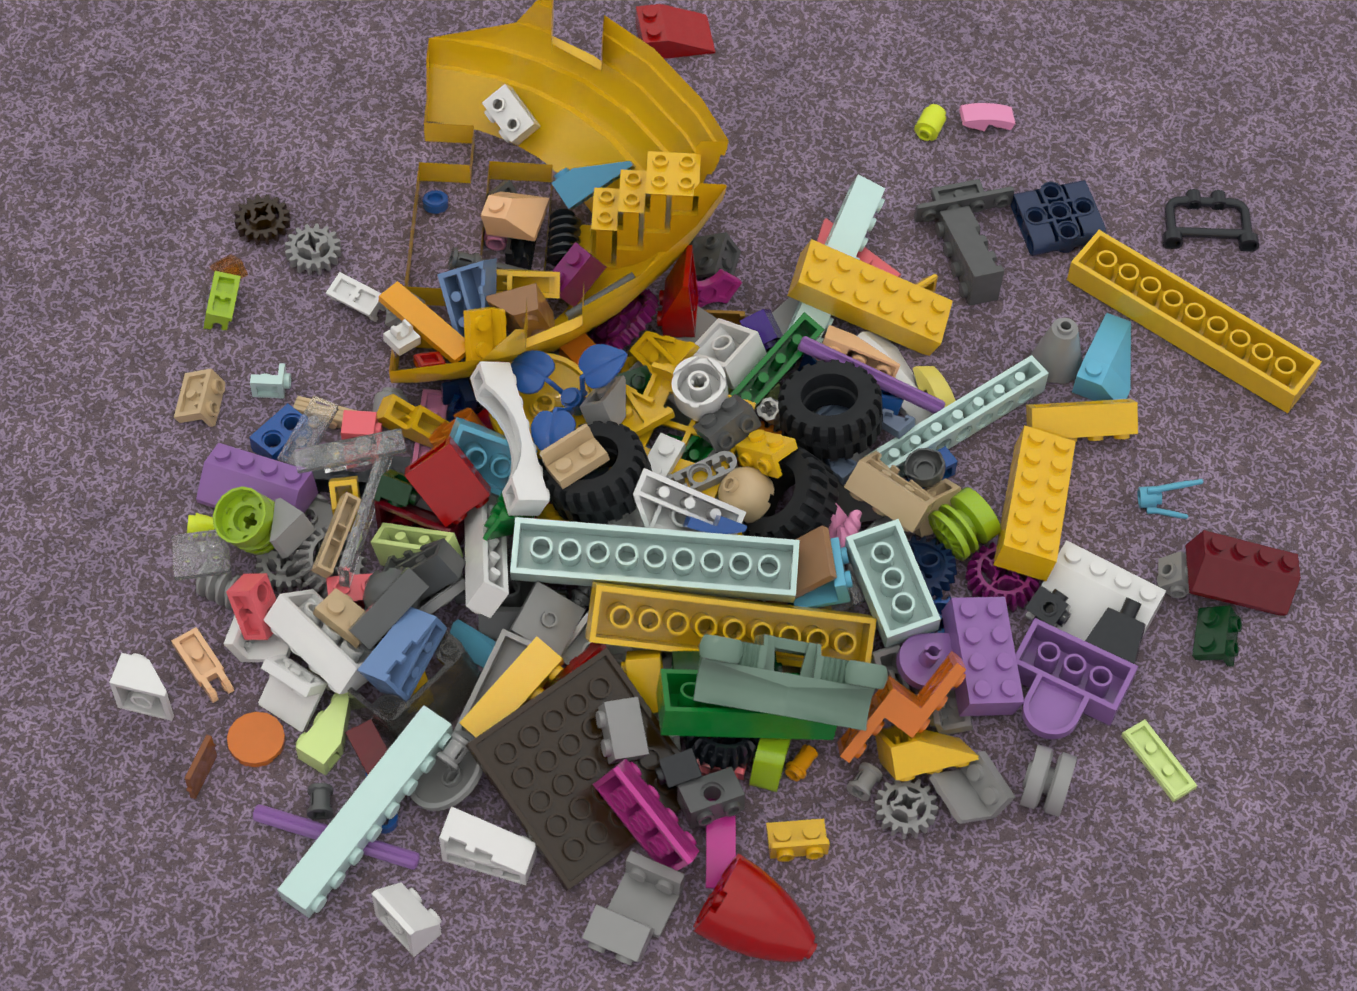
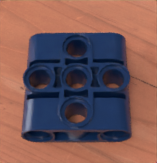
[1010,180,1106,256]

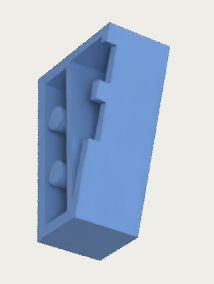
[437,258,497,338]
[357,607,447,703]

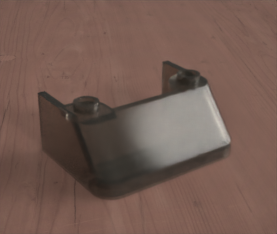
[348,630,481,745]

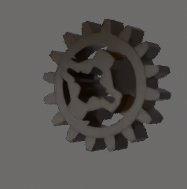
[234,194,291,245]

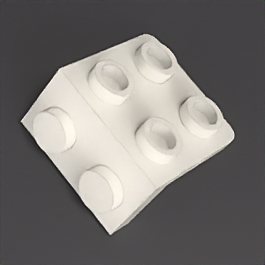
[224,616,291,662]

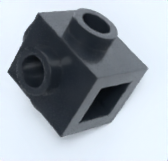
[1025,585,1071,628]

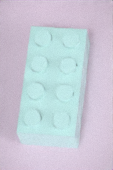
[845,519,941,648]

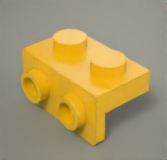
[735,429,798,479]

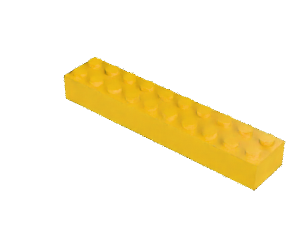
[1067,230,1322,413]
[585,581,877,667]

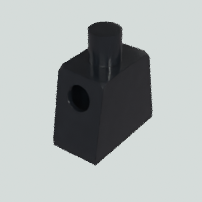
[1085,597,1146,665]

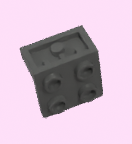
[676,232,741,279]

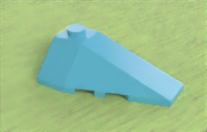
[1072,313,1131,401]

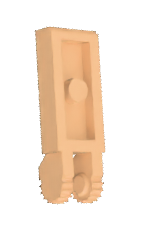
[171,627,234,703]

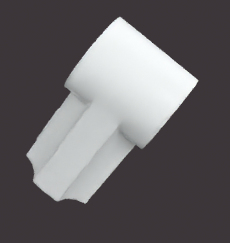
[757,397,780,432]

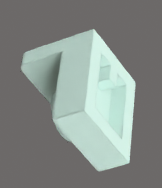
[250,363,291,398]

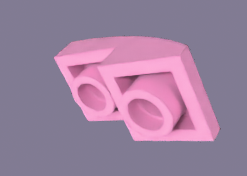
[959,103,1015,131]

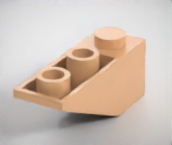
[816,325,900,378]

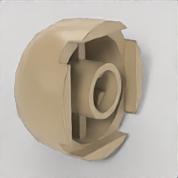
[718,467,774,523]

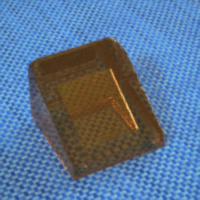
[210,254,248,279]

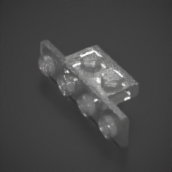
[293,429,406,474]

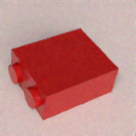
[405,436,491,527]

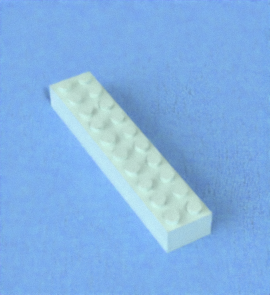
[510,517,800,603]

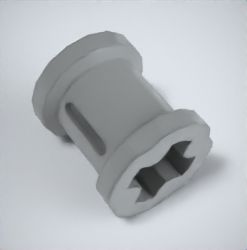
[436,732,469,771]
[846,762,883,801]

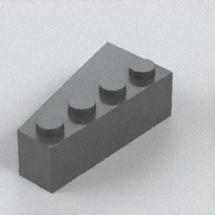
[935,206,1004,306]

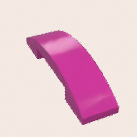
[705,799,736,888]

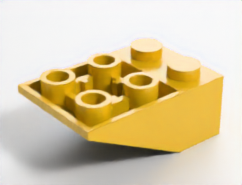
[875,725,979,781]

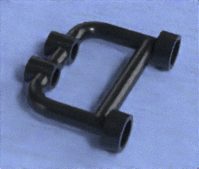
[1162,189,1259,252]

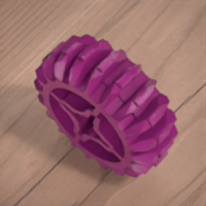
[965,542,1040,612]

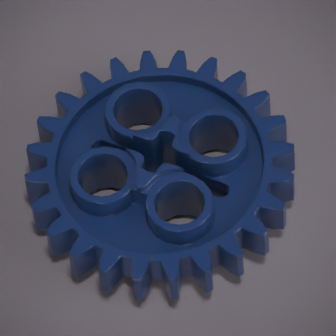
[908,535,957,599]

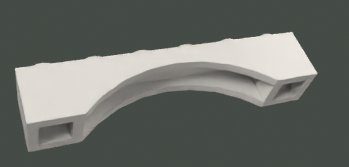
[470,361,550,516]

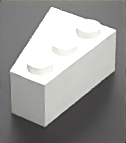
[439,806,537,885]

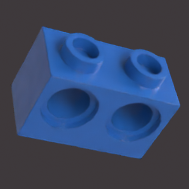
[249,403,313,463]

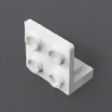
[258,654,328,732]

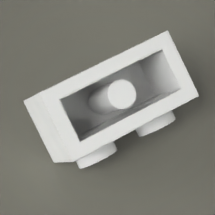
[482,84,541,145]

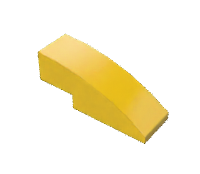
[496,269,560,298]
[377,394,449,448]

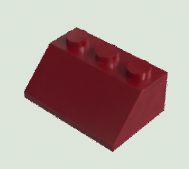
[374,498,465,546]

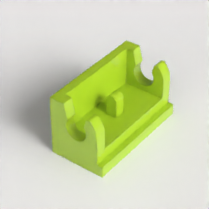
[203,271,241,330]

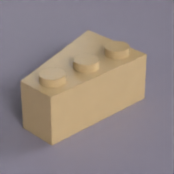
[844,450,936,533]

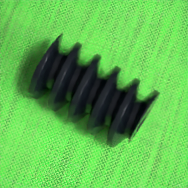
[546,208,582,266]

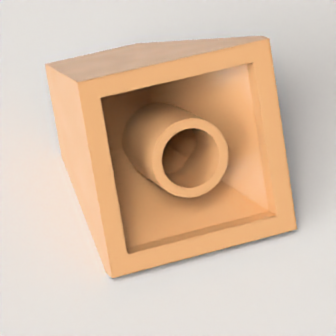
[481,191,550,241]

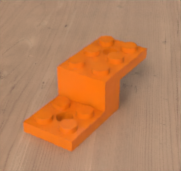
[837,651,966,763]

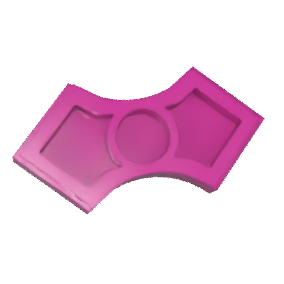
[697,269,742,308]

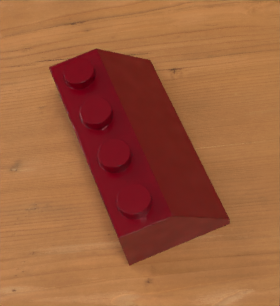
[1185,530,1301,616]

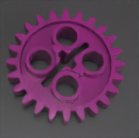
[589,289,659,350]

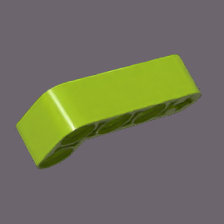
[749,738,791,792]

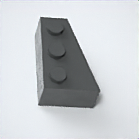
[383,538,466,600]

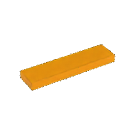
[378,281,465,363]

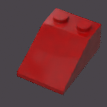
[635,4,715,59]
[657,245,699,337]

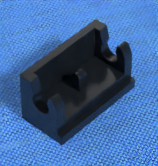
[505,238,537,270]

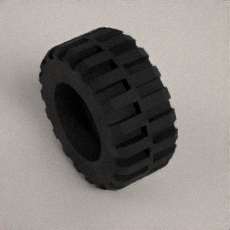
[778,359,883,462]
[542,421,653,525]
[742,446,839,540]

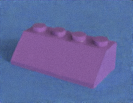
[196,443,318,513]

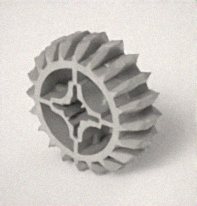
[293,525,368,599]

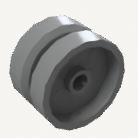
[1020,744,1077,817]

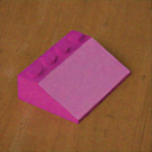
[593,758,699,871]

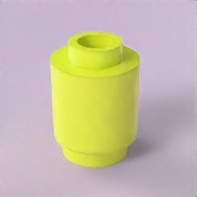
[914,104,946,141]

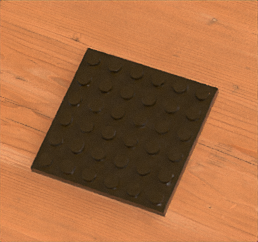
[465,648,681,891]

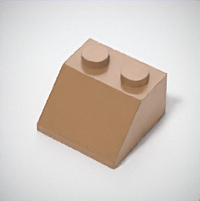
[486,283,555,338]

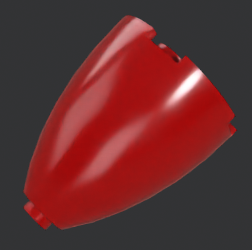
[693,853,817,962]

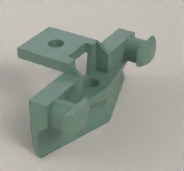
[693,634,888,731]

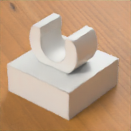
[383,319,421,356]

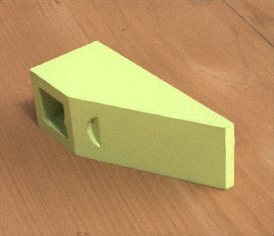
[296,692,353,776]

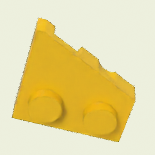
[629,331,700,374]
[621,384,675,437]

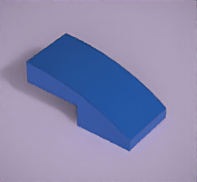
[683,515,747,534]

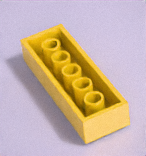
[787,239,953,356]
[993,425,1076,581]

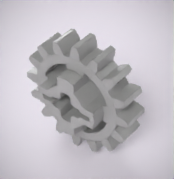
[285,223,342,276]
[255,548,316,593]
[874,779,938,839]

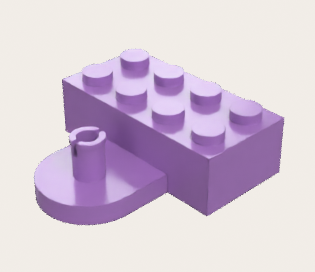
[896,597,1024,716]
[1016,618,1138,739]

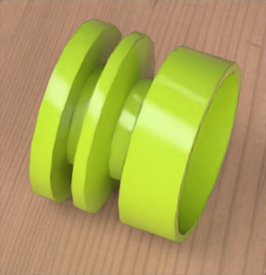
[213,486,275,555]
[928,487,1001,561]

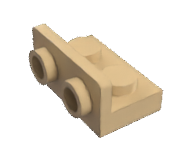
[174,368,226,427]
[539,424,610,489]

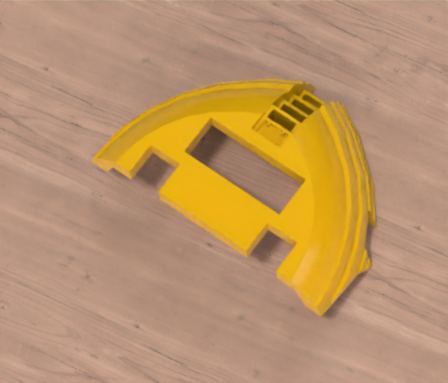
[389,0,729,383]

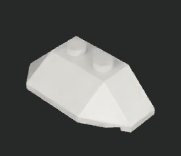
[633,468,746,535]

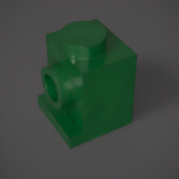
[374,469,420,507]

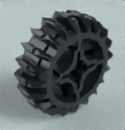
[683,736,760,771]

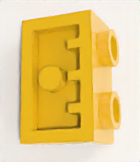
[463,307,507,361]
[766,818,830,862]

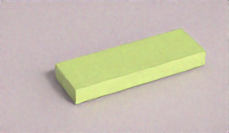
[1121,719,1197,802]

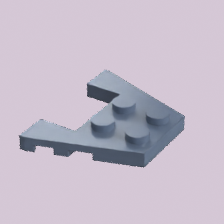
[816,405,915,486]

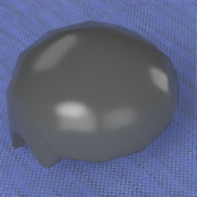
[904,448,946,488]

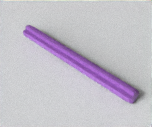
[798,336,945,414]
[252,804,420,870]

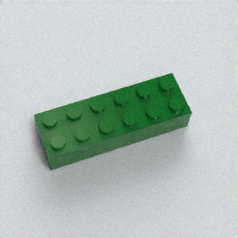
[656,669,837,740]

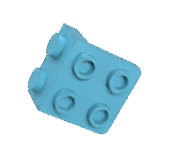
[794,537,853,608]

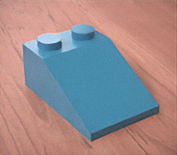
[552,161,636,210]

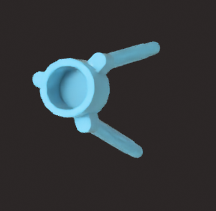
[1137,479,1204,519]

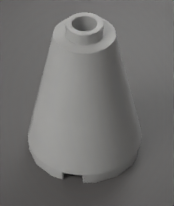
[1031,318,1082,384]

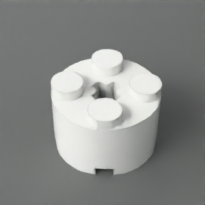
[672,356,728,422]

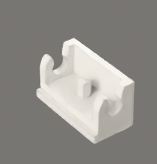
[326,272,386,322]

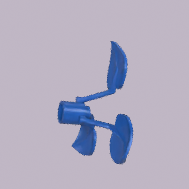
[511,344,628,451]

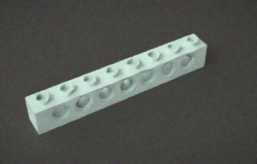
[864,355,1049,478]

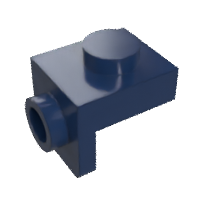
[441,378,480,415]

